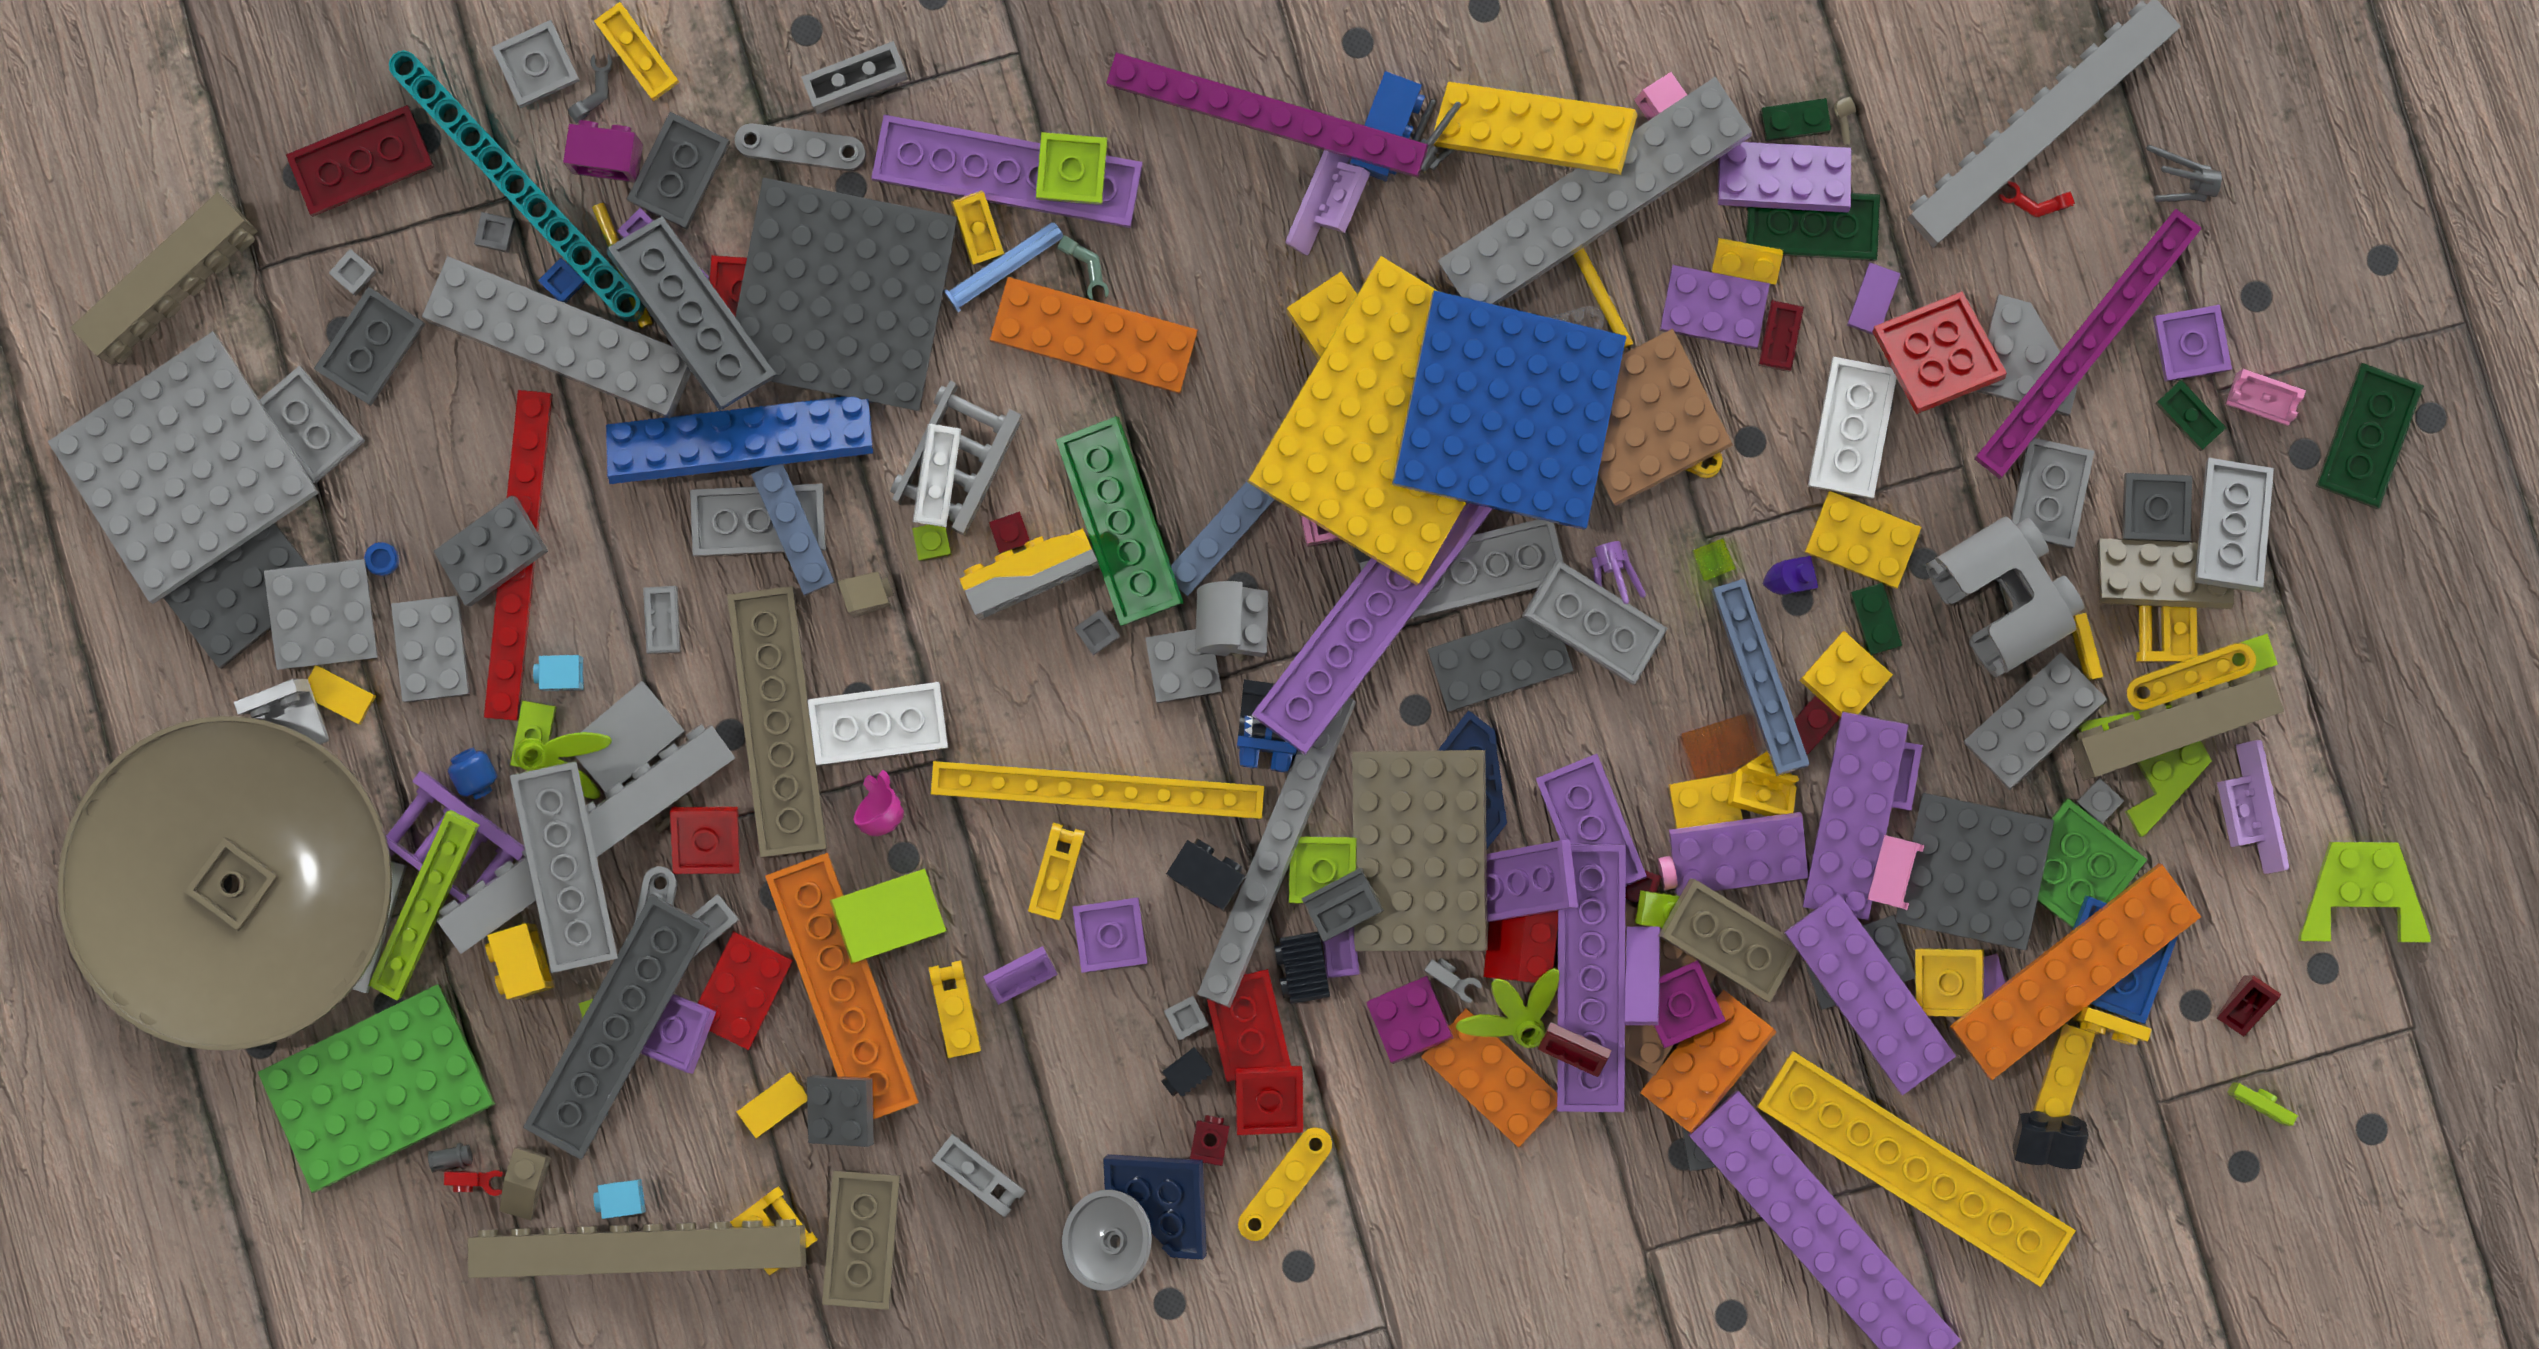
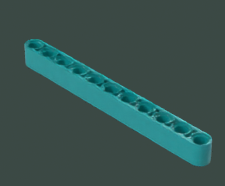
[388,50,645,322]

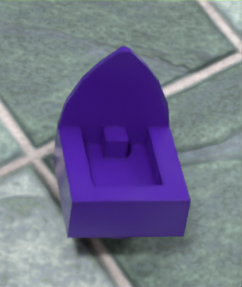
[1762,556,1818,595]

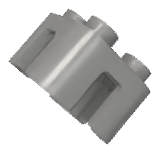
[1926,516,2085,677]

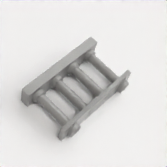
[890,380,1023,537]

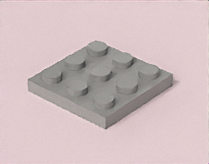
[264,559,378,670]

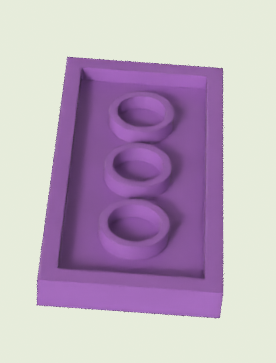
[1718,142,1851,212]
[1536,754,1647,886]
[1669,812,1808,896]
[1487,840,1578,923]

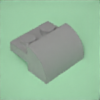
[1195,581,1268,657]

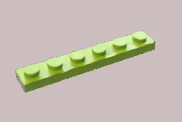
[368,810,480,1001]

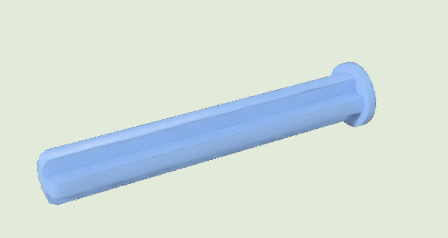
[944,222,1063,312]

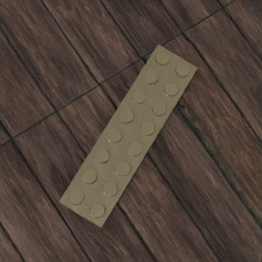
[727,586,827,858]

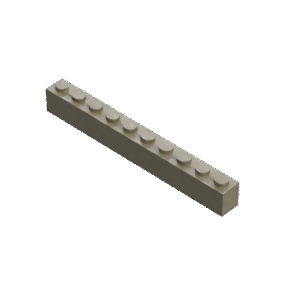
[467,1219,806,1278]

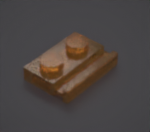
[1680,714,1758,780]

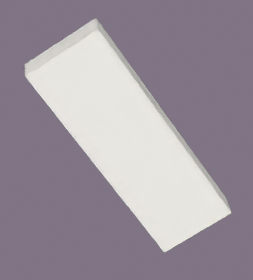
[912,424,961,527]

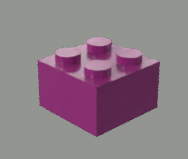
[563,120,643,183]

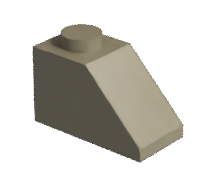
[837,571,894,618]
[499,1147,552,1221]

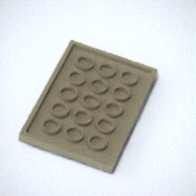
[1352,750,1488,951]

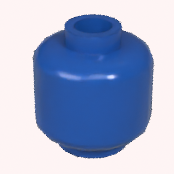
[447,748,497,799]

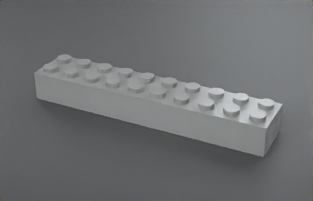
[1438,77,1752,305]

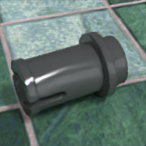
[428,1143,473,1173]

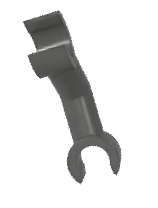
[568,54,613,124]

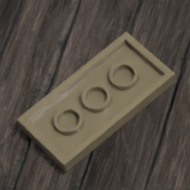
[2097,538,2234,609]
[1658,878,1798,1003]
[822,1170,901,1310]

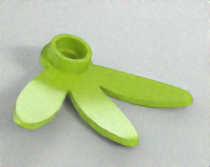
[514,732,612,799]
[1456,969,1559,1048]

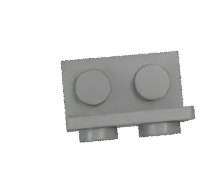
[234,679,329,744]

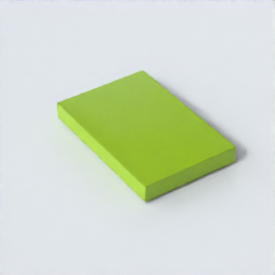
[830,868,946,964]

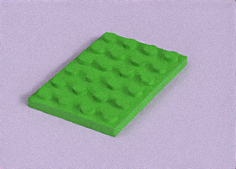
[258,984,496,1193]

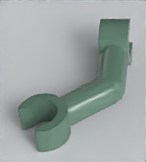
[1057,235,1109,300]

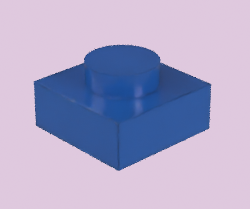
[538,258,586,303]

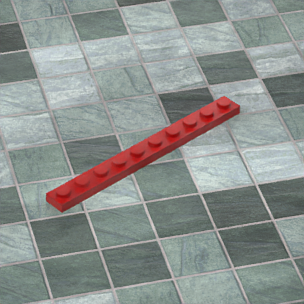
[484,390,553,721]

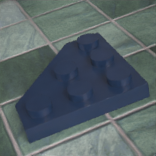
[1437,710,1507,849]
[1103,1154,1207,1260]

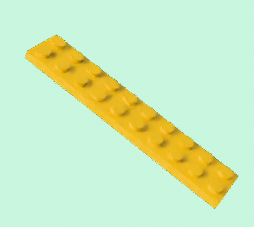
[1756,1051,2076,1287]

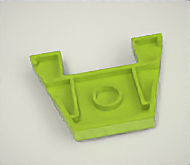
[2078,705,2212,837]
[2298,842,2431,943]

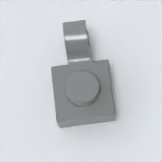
[1423,958,1482,1003]

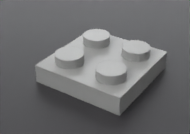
[491,20,580,108]
[1145,629,1222,703]

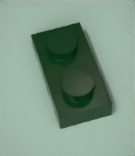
[1760,98,1831,142]
[2155,380,2226,451]
[1850,582,1902,655]

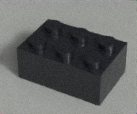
[1166,838,1245,912]

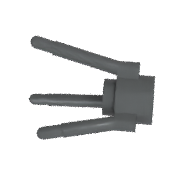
[1412,99,1461,173]
[2146,145,2222,202]

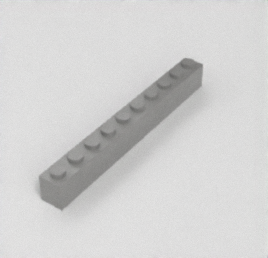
[1907,0,2181,248]
[436,724,735,954]

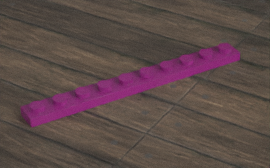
[1106,52,1428,178]
[1974,209,2202,479]

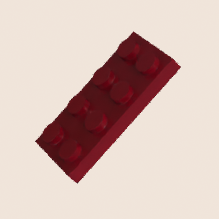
[286,105,434,217]

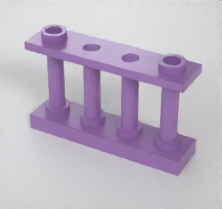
[386,771,525,904]

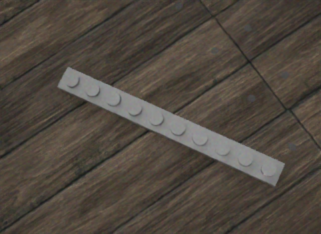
[1197,698,1356,1008]

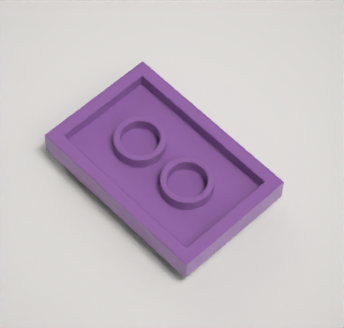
[1659,265,1770,349]

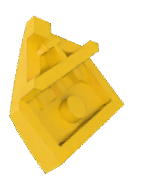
[1727,751,1799,816]

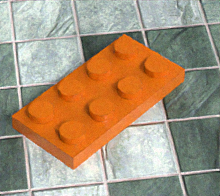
[1640,990,1776,1134]
[1421,1008,1557,1148]

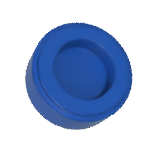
[364,542,399,576]

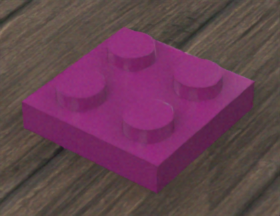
[1653,960,1726,1049]
[1366,976,1454,1064]

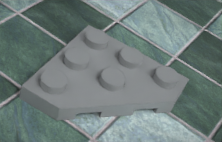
[1976,294,2078,416]

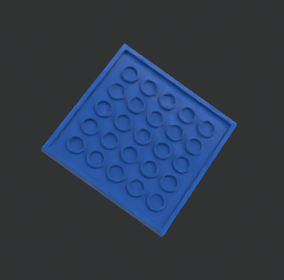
[1392,290,1626,530]

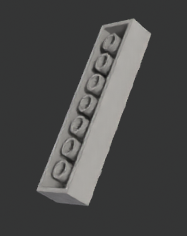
[422,256,691,419]

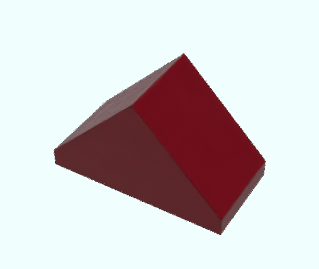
[2217,975,2281,1037]

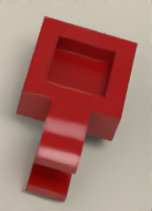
[444,1170,505,1196]

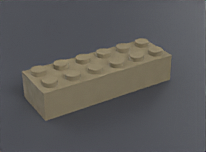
[70,192,258,365]
[2070,671,2284,781]

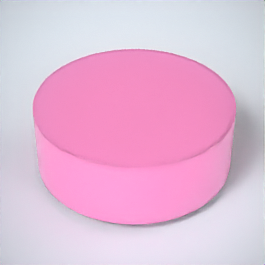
[1658,856,1678,891]

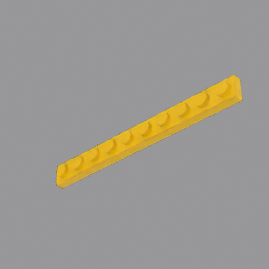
[931,761,1264,819]

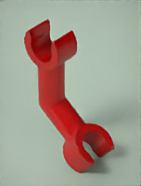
[1998,182,2075,217]

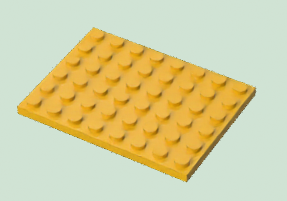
[1247,256,1466,585]

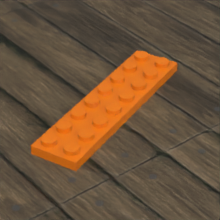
[765,853,919,1120]
[1950,863,2201,1080]

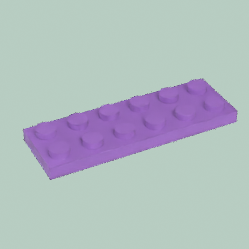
[1802,711,1908,920]
[1784,893,1956,1095]

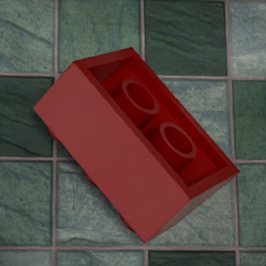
[1483,910,1558,983]

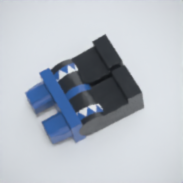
[1237,679,1297,773]

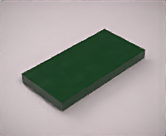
[1745,193,1880,261]
[2315,363,2424,509]

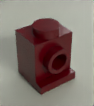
[1190,1115,1230,1166]

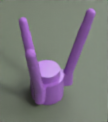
[1591,541,1646,604]

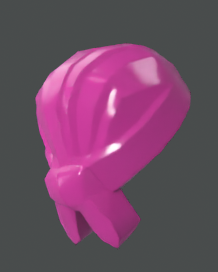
[853,770,904,837]

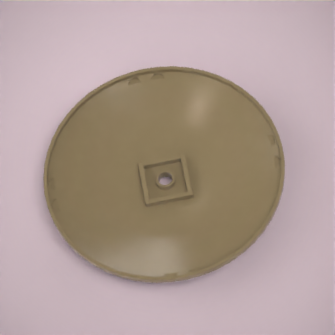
[58,716,392,1051]

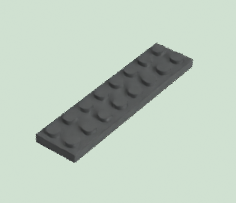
[523,894,710,1160]

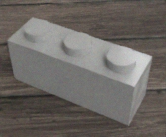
[801,41,908,114]

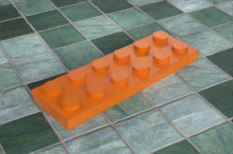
[990,277,1198,394]

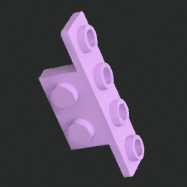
[1286,150,1370,255]
[2217,740,2289,874]

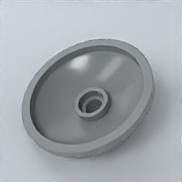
[1062,1190,1152,1291]

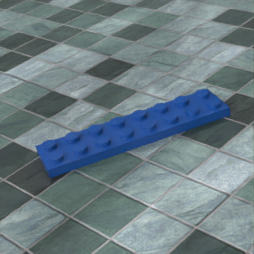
[606,396,873,484]

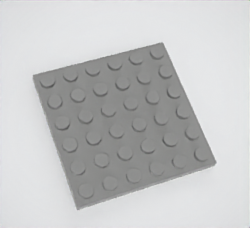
[48,331,319,604]

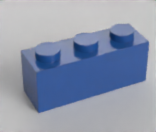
[1350,71,1425,182]

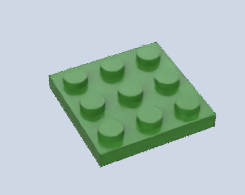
[2037,798,2147,929]

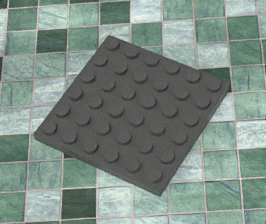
[735,178,957,411]

